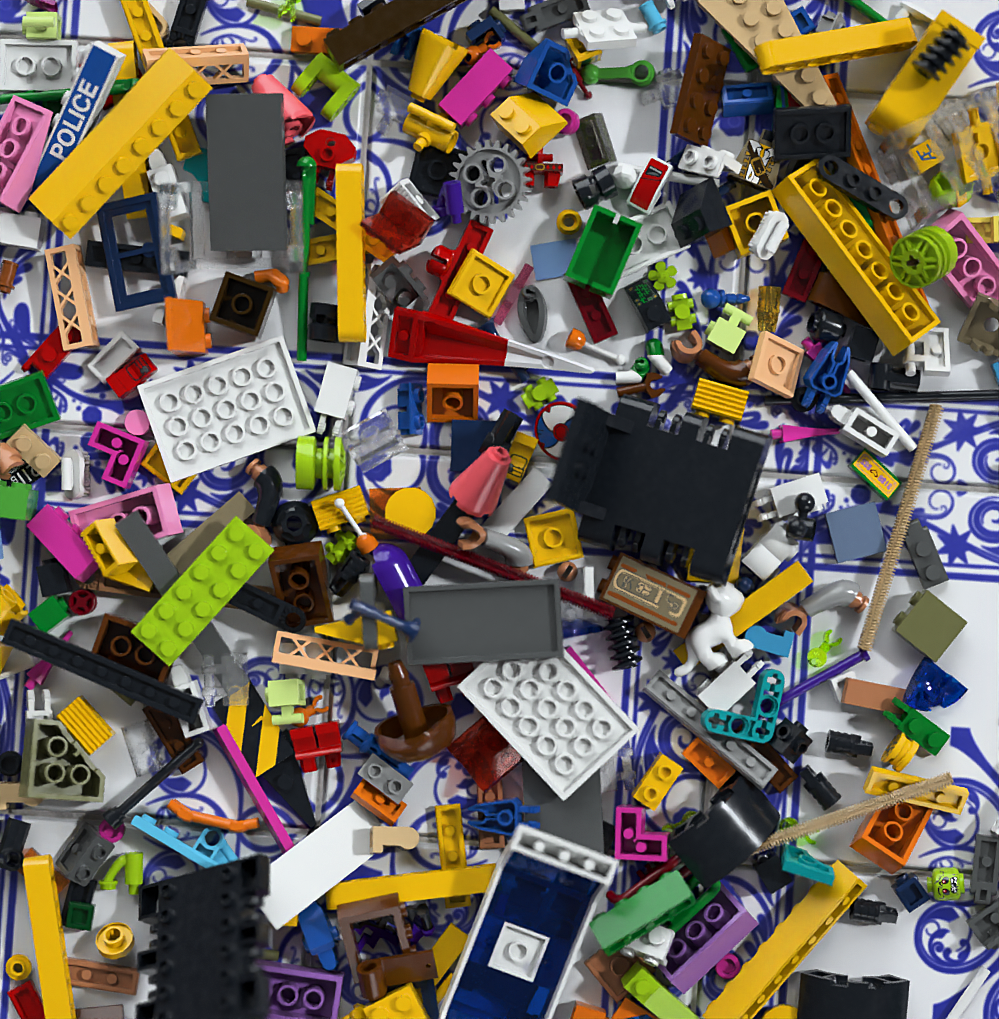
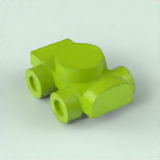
[667,293,697,331]
[521,377,559,411]
[325,530,357,565]

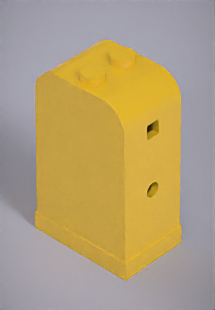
[864,9,986,151]

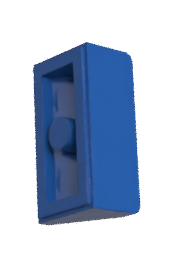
[721,82,774,117]

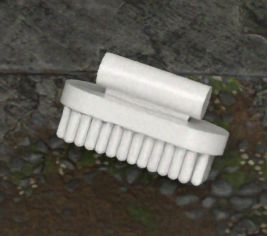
[748,210,789,260]
[61,449,90,499]

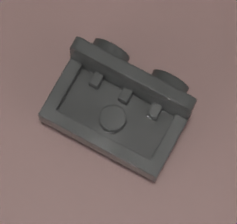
[966,897,999,950]

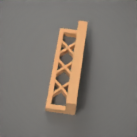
[142,43,249,85]
[44,244,100,351]
[271,631,379,681]

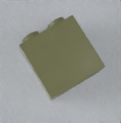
[891,590,968,663]

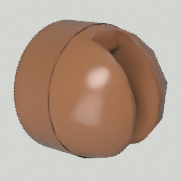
[557,561,578,582]
[635,622,656,643]

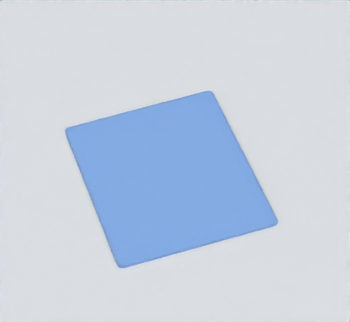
[530,238,577,281]

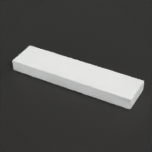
[472,468,550,558]

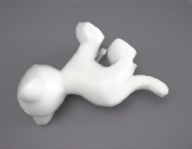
[674,581,754,677]

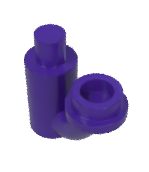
[432,180,464,224]

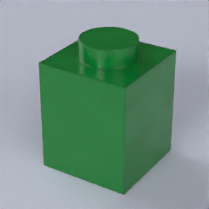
[28,595,72,633]

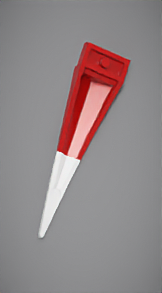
[388,306,595,374]

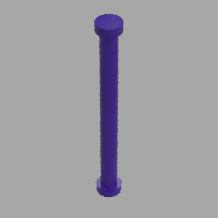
[760,648,870,718]

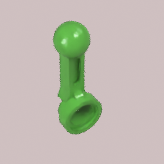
[581,60,656,87]

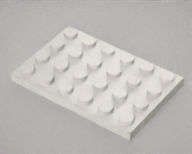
[137,335,317,483]
[457,649,640,801]

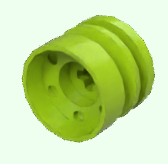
[889,226,958,288]
[295,436,346,491]

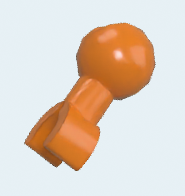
[464,31,502,66]
[292,695,329,727]

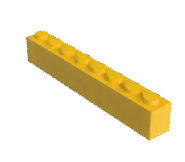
[702,859,867,1019]

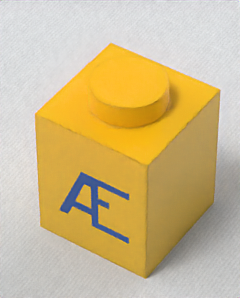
[902,137,945,178]

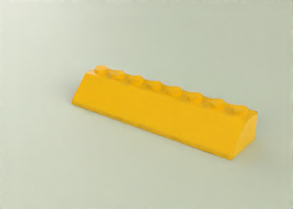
[28,47,212,239]
[771,158,941,357]

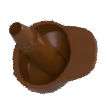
[374,659,456,763]

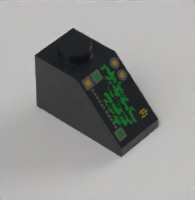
[624,277,672,334]

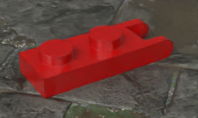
[21,321,82,380]

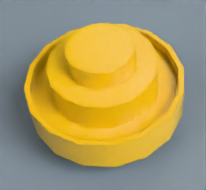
[95,922,135,959]

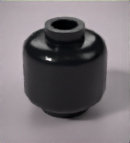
[806,308,847,344]

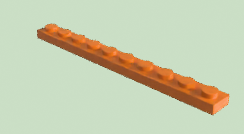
[823,72,929,305]

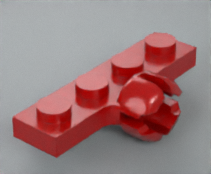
[426,219,494,320]

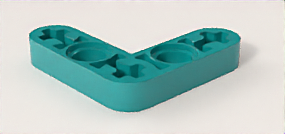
[700,669,785,743]

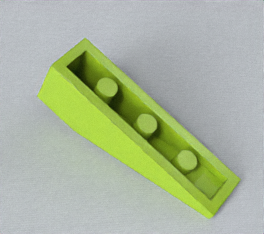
[620,961,701,1019]

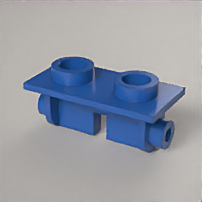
[397,383,425,435]

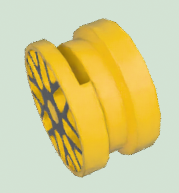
[881,732,919,772]

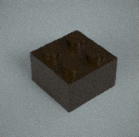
[209,271,277,340]

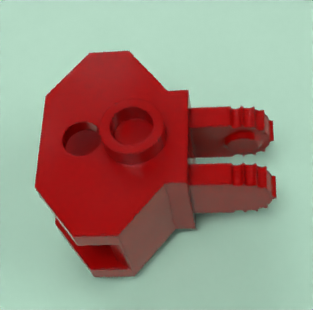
[303,129,357,191]

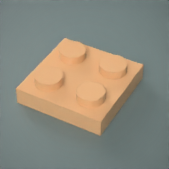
[748,331,805,399]

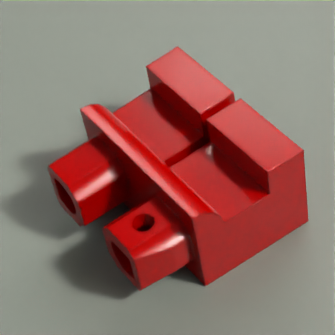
[422,662,474,704]
[289,719,343,773]

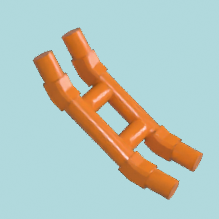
[166,799,260,833]

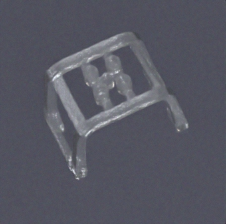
[875,87,999,230]
[158,180,304,274]

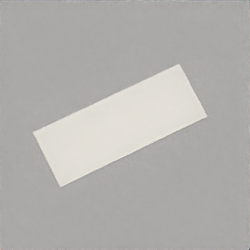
[260,800,384,930]

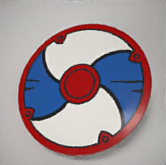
[534,401,575,460]

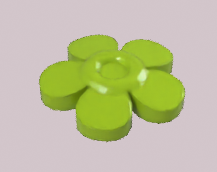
[648,261,677,291]

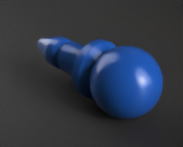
[701,288,750,309]

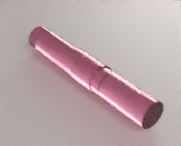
[494,263,534,326]

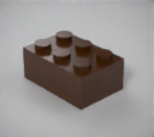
[91,612,174,683]

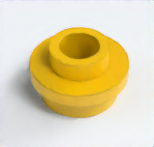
[556,209,582,235]
[6,954,32,981]

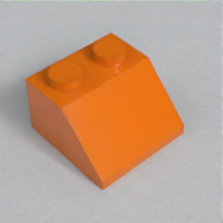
[427,363,479,423]

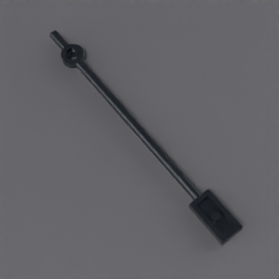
[764,387,999,413]

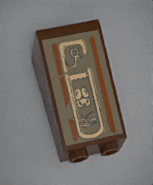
[596,552,707,639]

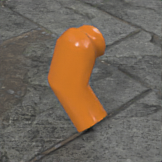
[254,269,290,294]

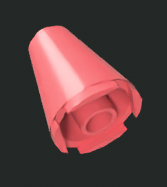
[251,74,315,146]
[449,446,511,518]

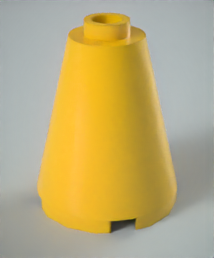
[408,27,469,103]

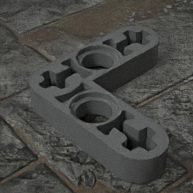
[359,573,378,650]

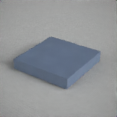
[824,501,887,563]

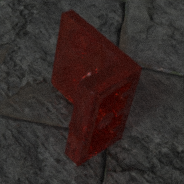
[359,190,435,254]
[447,716,523,793]

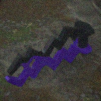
[352,903,435,951]

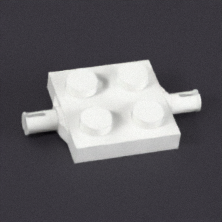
[561,8,647,51]

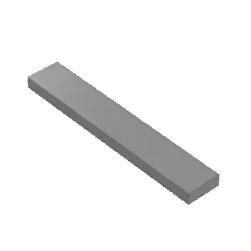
[642,670,779,790]

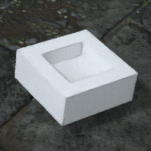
[827,670,857,704]

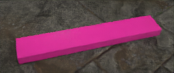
[212,724,295,854]

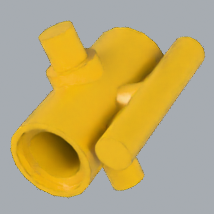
[402,102,459,154]

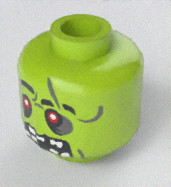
[927,867,965,901]

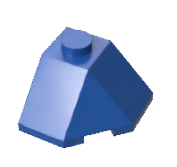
[513,38,578,107]

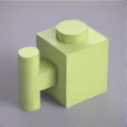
[22,12,62,40]
[704,303,754,356]
[265,679,306,725]

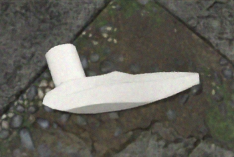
[894,1,935,24]

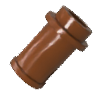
[0,260,19,294]

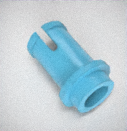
[638,0,667,35]

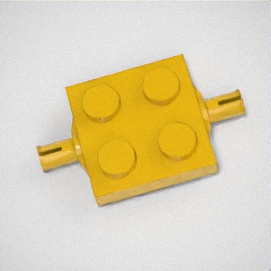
[951,107,999,195]

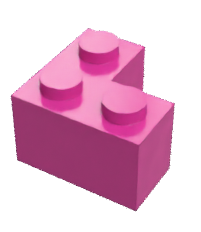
[88,421,150,489]
[615,804,671,862]

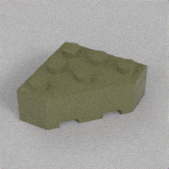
[19,718,105,803]

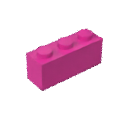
[438,48,513,129]
[26,504,99,583]

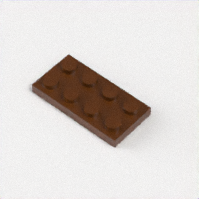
[670,33,731,147]

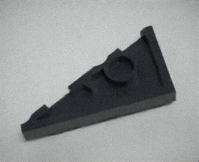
[261,728,316,828]

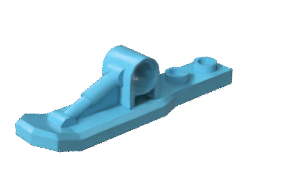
[130,813,239,868]

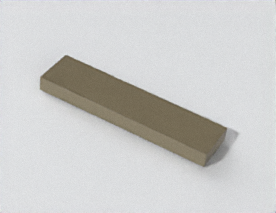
[167,491,255,576]

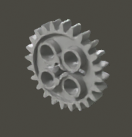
[449,140,533,224]

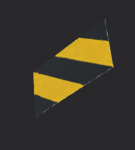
[212,680,295,777]

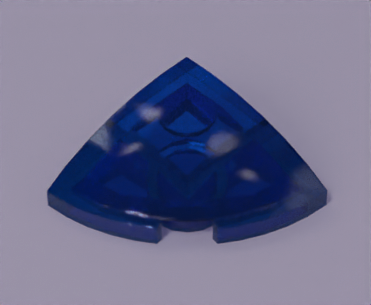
[562,618,604,638]
[902,657,968,711]

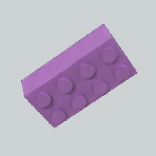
[255,959,345,1019]

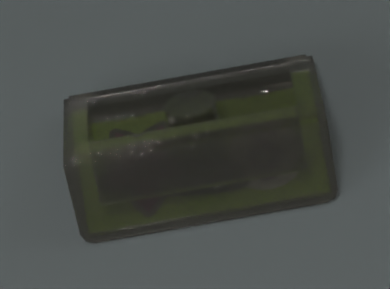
[576,113,617,170]

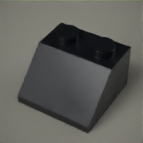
[671,177,732,248]

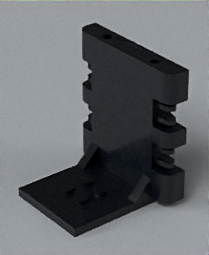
[545,394,773,586]
[135,853,271,1019]

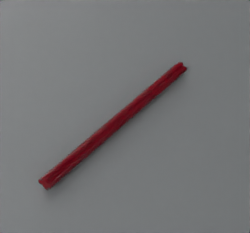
[370,514,616,620]

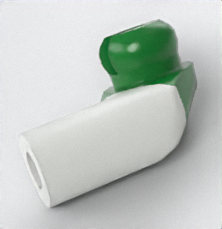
[645,338,672,376]
[616,357,650,384]

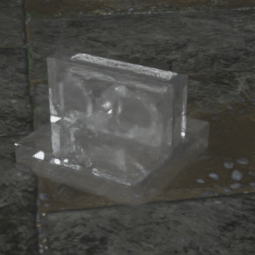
[341,408,408,473]

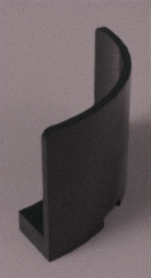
[667,772,780,888]
[797,969,910,1019]

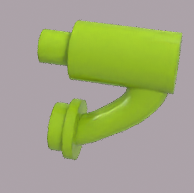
[98,852,143,895]

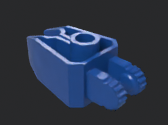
[801,341,850,414]
[468,797,540,836]
[299,900,341,971]

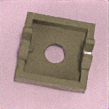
[957,292,999,357]

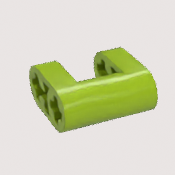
[291,52,361,122]

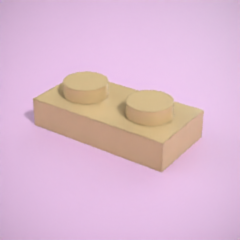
[6,423,62,478]

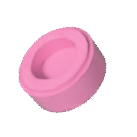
[125,410,151,436]

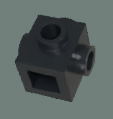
[768,717,813,764]

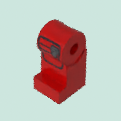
[105,353,158,399]

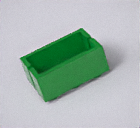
[563,204,643,300]

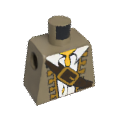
[726,129,781,192]

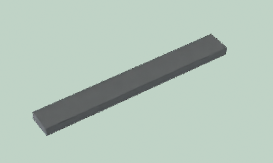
[115,510,250,695]

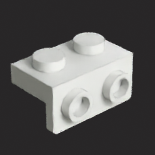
[678,144,742,178]
[620,926,675,967]

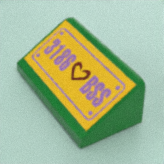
[847,448,902,501]

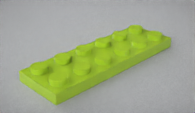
[131,516,275,666]

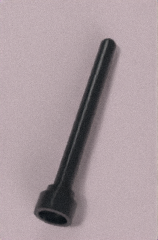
[102,738,204,830]

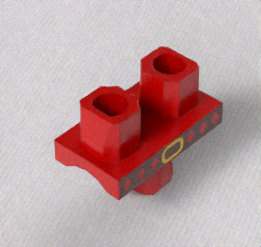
[522,148,563,189]

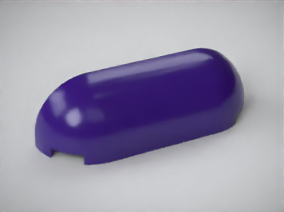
[369,543,423,621]

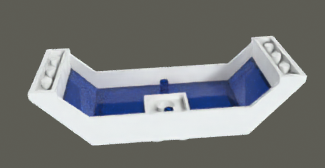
[438,824,619,1019]

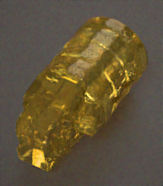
[757,286,782,332]

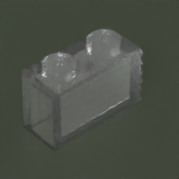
[121,719,164,777]

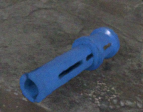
[341,720,414,779]

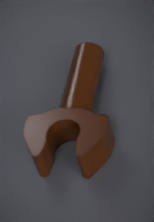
[616,372,665,399]

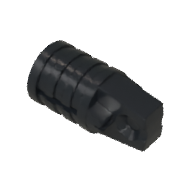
[329,550,370,598]
[825,730,873,758]
[799,764,842,811]
[849,898,898,925]

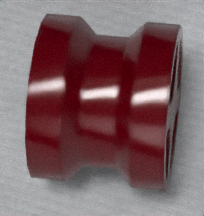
[69,589,98,615]

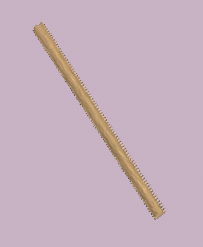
[857,404,944,652]
[752,771,955,855]

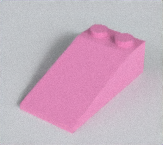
[0,95,53,213]
[931,209,999,309]
[68,483,183,540]

